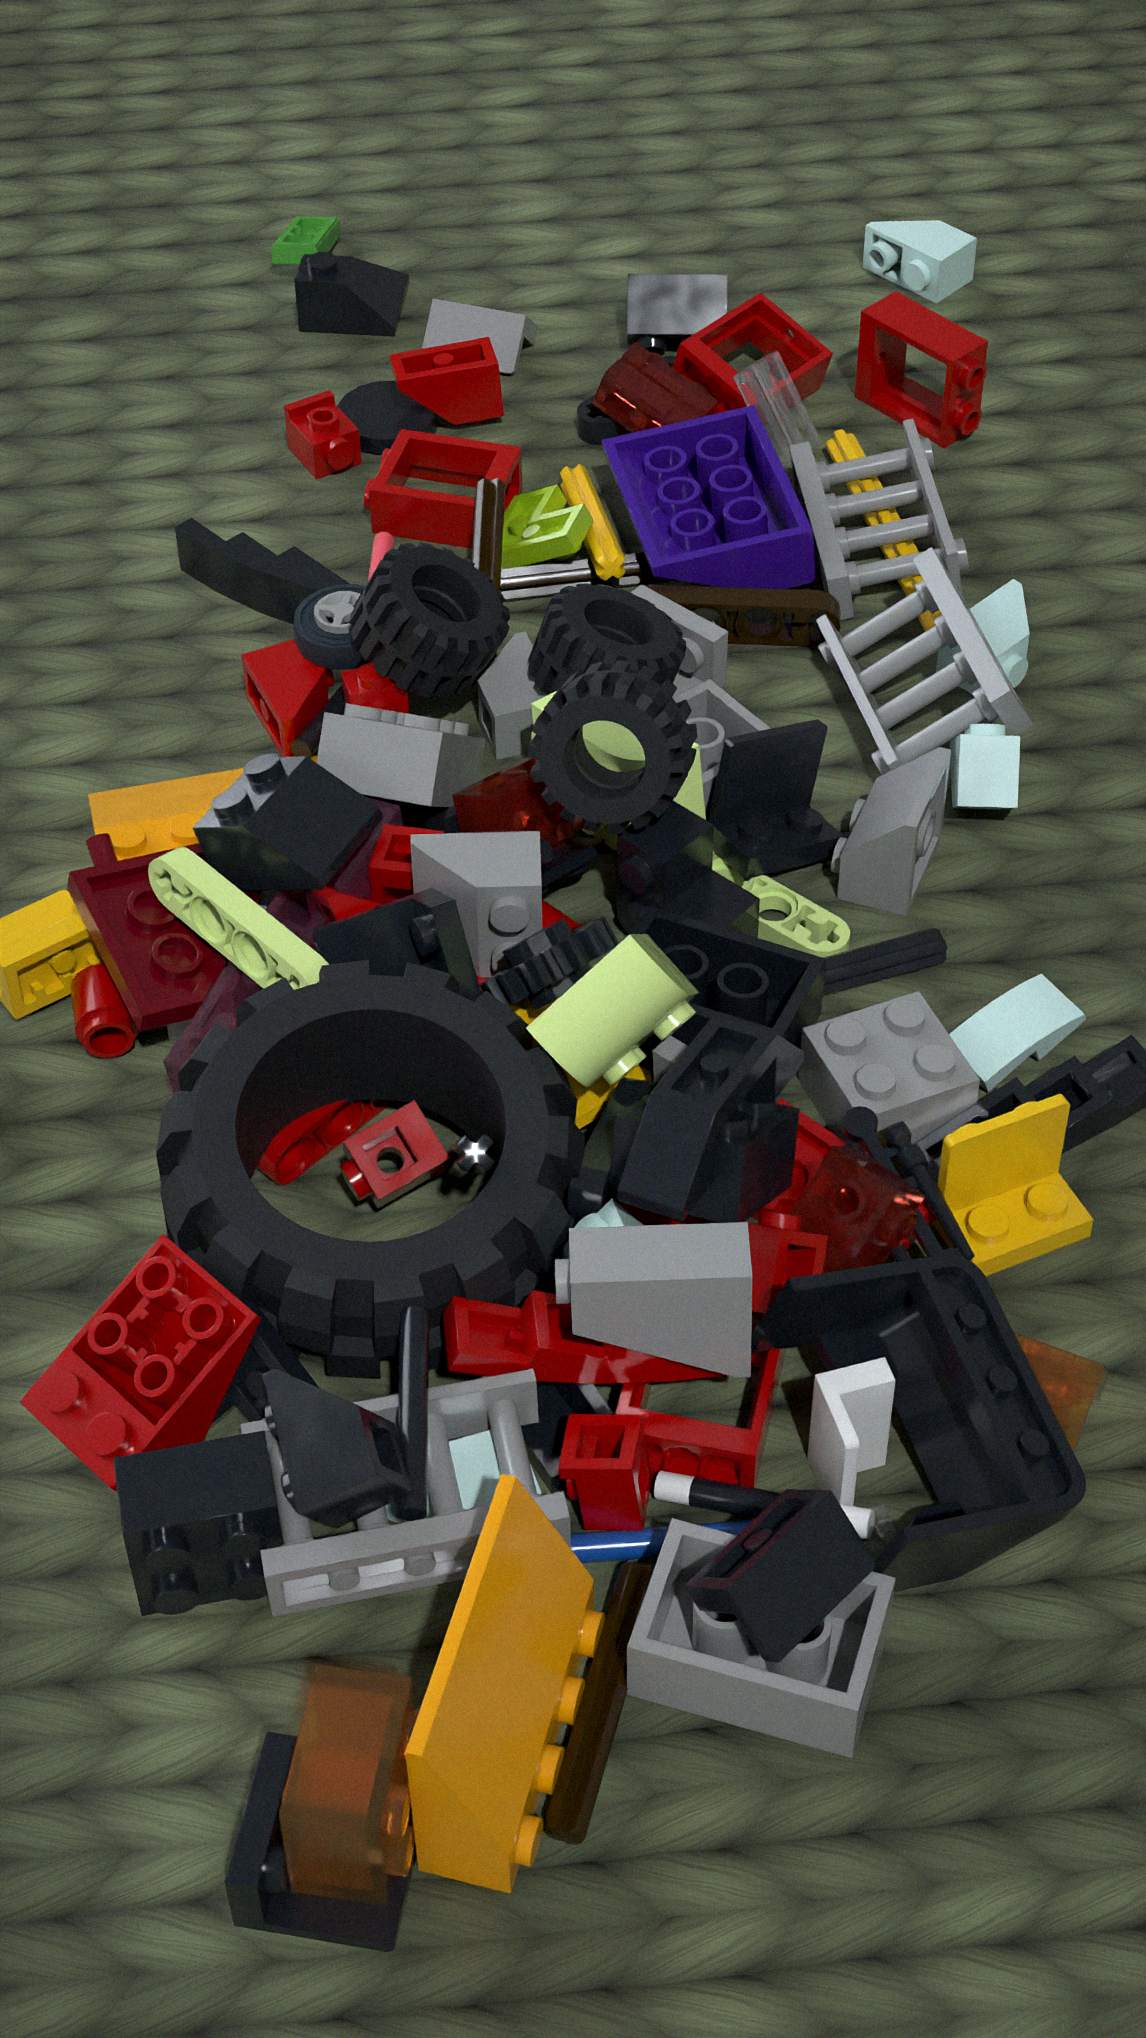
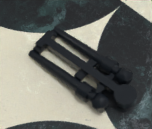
[831,1106,975,1262]

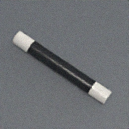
[654,1470,875,1540]

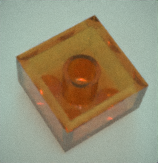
[279,1664,419,1906]

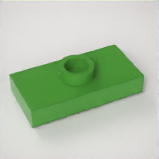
[271,216,341,264]

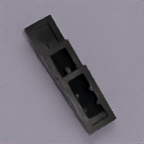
[175,518,350,625]
[913,1034,1146,1185]

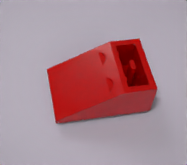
[19,1234,261,1492]

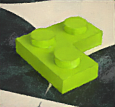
[501,484,594,569]

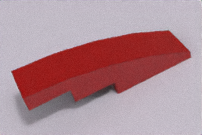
[443,1290,727,1384]

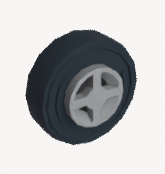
[293,584,371,670]

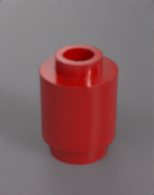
[70,964,139,1058]

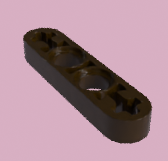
[632,585,841,647]

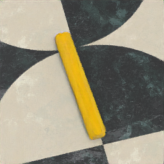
[560,464,626,581]

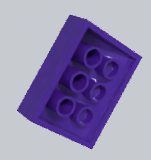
[602,405,816,589]

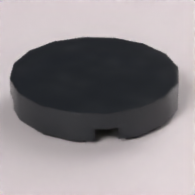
[337,381,437,455]

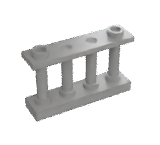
[789,419,969,620]
[816,547,1033,775]
[240,1369,572,1617]

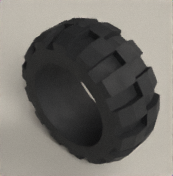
[156,960,585,1379]

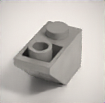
[477,631,548,760]

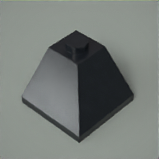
[294,252,410,337]

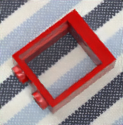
[855,291,988,449]
[669,292,833,426]
[364,429,523,549]
[615,1311,785,1488]

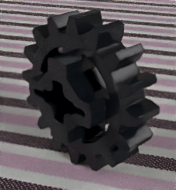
[479,916,619,1010]

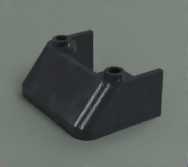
[751,1254,1086,1592]

